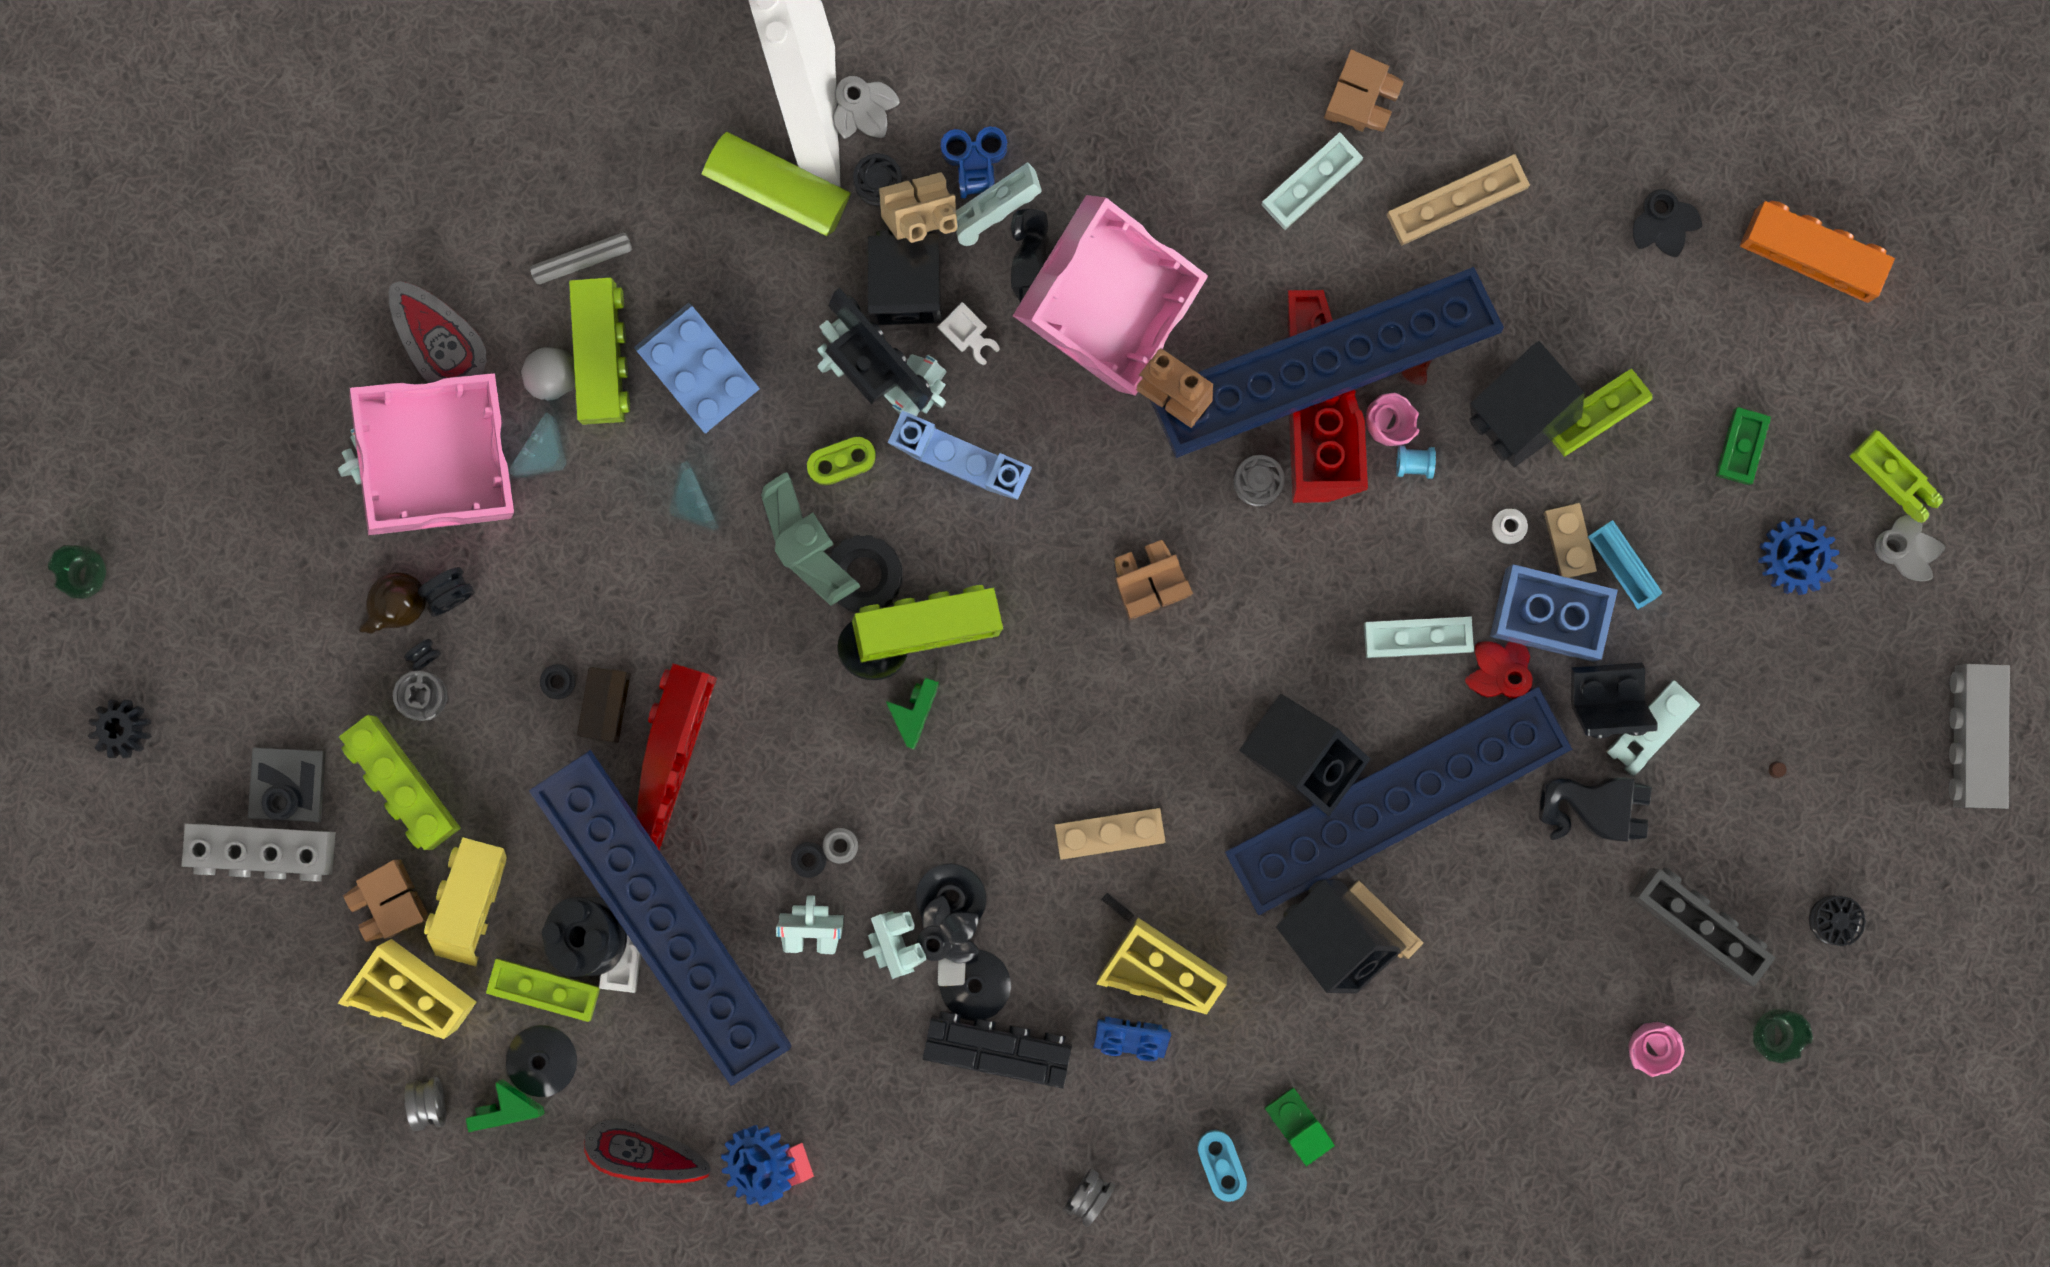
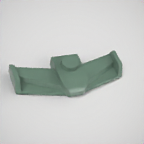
[761,472,861,606]

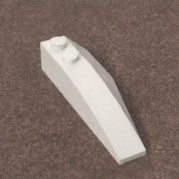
[748,0,841,187]

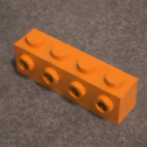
[1740,201,1895,303]

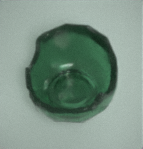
[48,545,106,599]
[1753,1008,1813,1064]

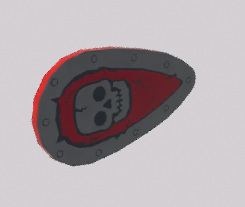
[389,281,487,383]
[584,1119,711,1184]

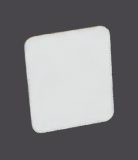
[938,958,966,986]

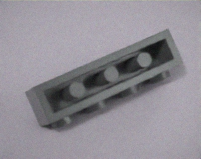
[1629,867,1775,986]

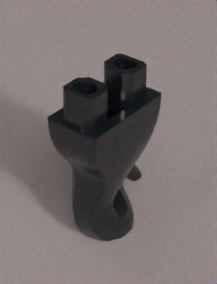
[1011,209,1048,303]
[1539,778,1652,842]

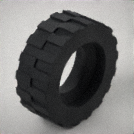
[830,535,903,613]

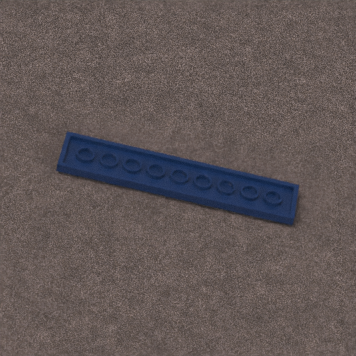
[1150,267,1504,458]
[1224,687,1573,916]
[529,750,792,1086]

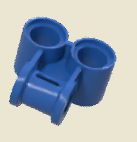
[941,126,1007,198]

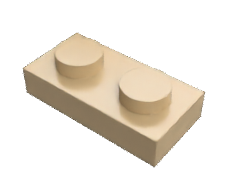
[1544,503,1597,578]

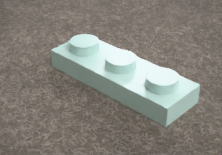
[1261,132,1363,230]
[1364,616,1474,658]

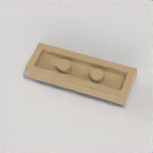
[1055,808,1166,860]

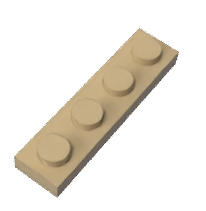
[1387,154,1530,246]

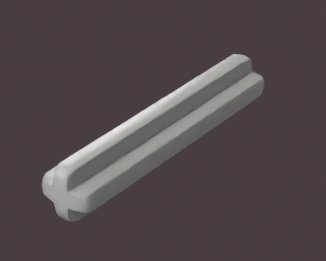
[530,233,632,284]

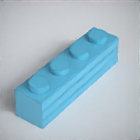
[1588,520,1663,610]

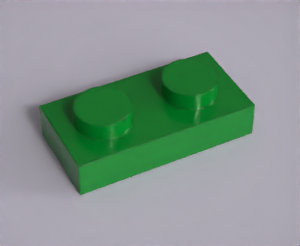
[1715,407,1771,486]

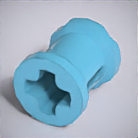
[1396,445,1436,479]

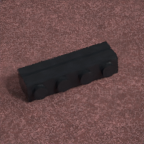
[922,1011,1072,1089]

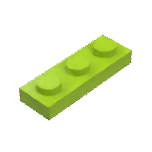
[1552,368,1653,457]
[486,958,600,1022]

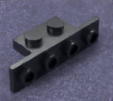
[825,288,933,411]

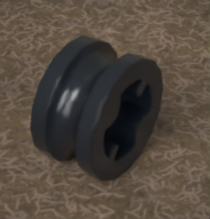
[404,639,441,671]

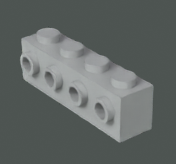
[1949,664,2010,809]
[182,824,336,881]

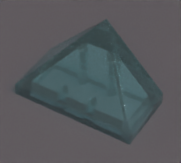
[508,413,567,479]
[669,461,720,531]

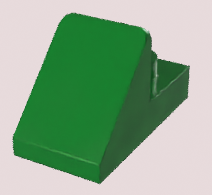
[886,677,939,750]
[466,1079,545,1132]
[1264,1087,1335,1167]

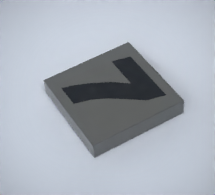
[248,748,326,822]

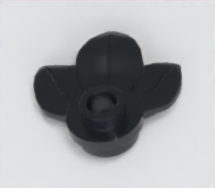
[1633,189,1702,258]
[917,895,980,963]

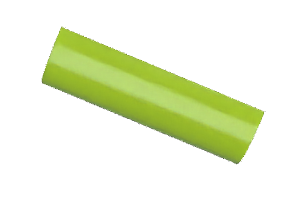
[701,132,851,236]

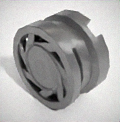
[1234,455,1285,506]
[393,671,447,721]
[404,1077,446,1131]
[1063,1168,1115,1227]

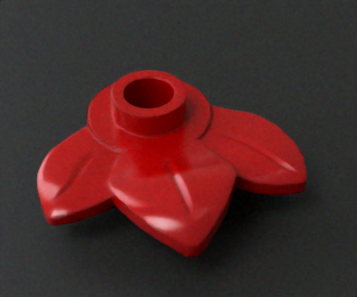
[1465,641,1533,698]

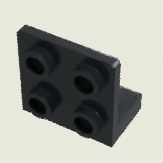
[1571,662,1658,738]

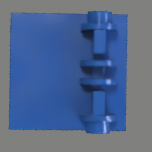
[1094,1016,1171,1061]

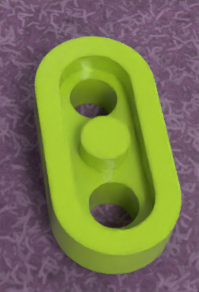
[807,437,876,485]

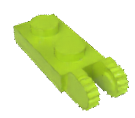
[1849,430,1943,523]

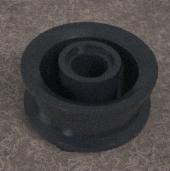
[542,897,627,977]

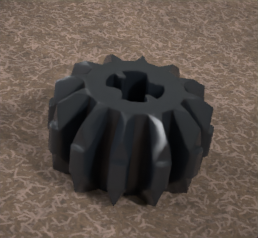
[88,699,152,759]

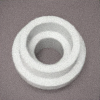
[1492,509,1528,544]

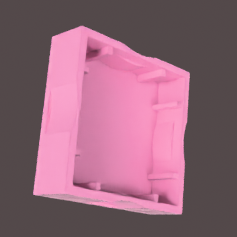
[1013,195,1208,396]
[349,373,514,535]

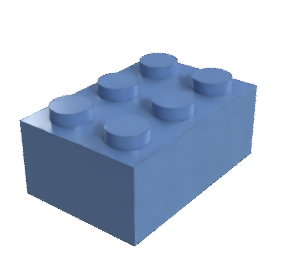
[634,303,760,433]
[1490,564,1618,662]

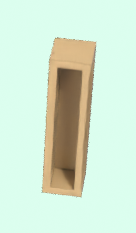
[1349,880,1423,959]

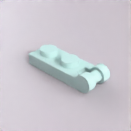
[956,162,1042,246]
[1606,680,1700,777]

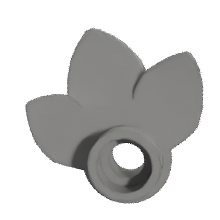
[833,76,900,139]
[1874,515,1946,581]

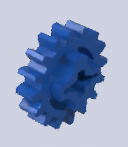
[1758,517,1839,595]
[721,1125,795,1206]

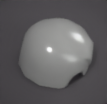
[521,347,575,401]

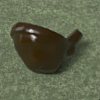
[359,572,426,634]

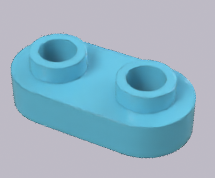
[1197,1130,1247,1202]

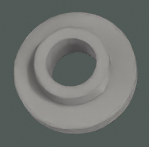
[823,828,858,864]

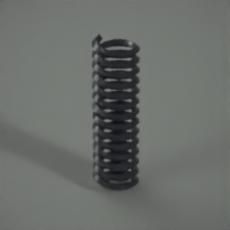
[1101,893,1134,923]

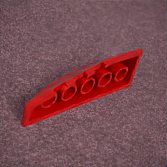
[1288,290,1368,503]
[637,663,717,851]

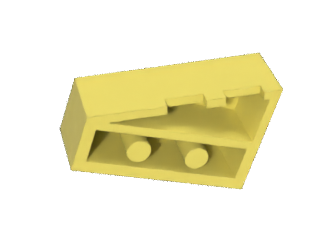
[424,837,507,966]
[1097,918,1227,1015]
[338,939,477,1039]

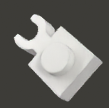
[937,302,1000,365]

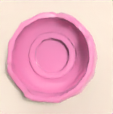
[1365,392,1420,446]
[1628,1022,1685,1077]

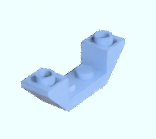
[888,410,1032,500]

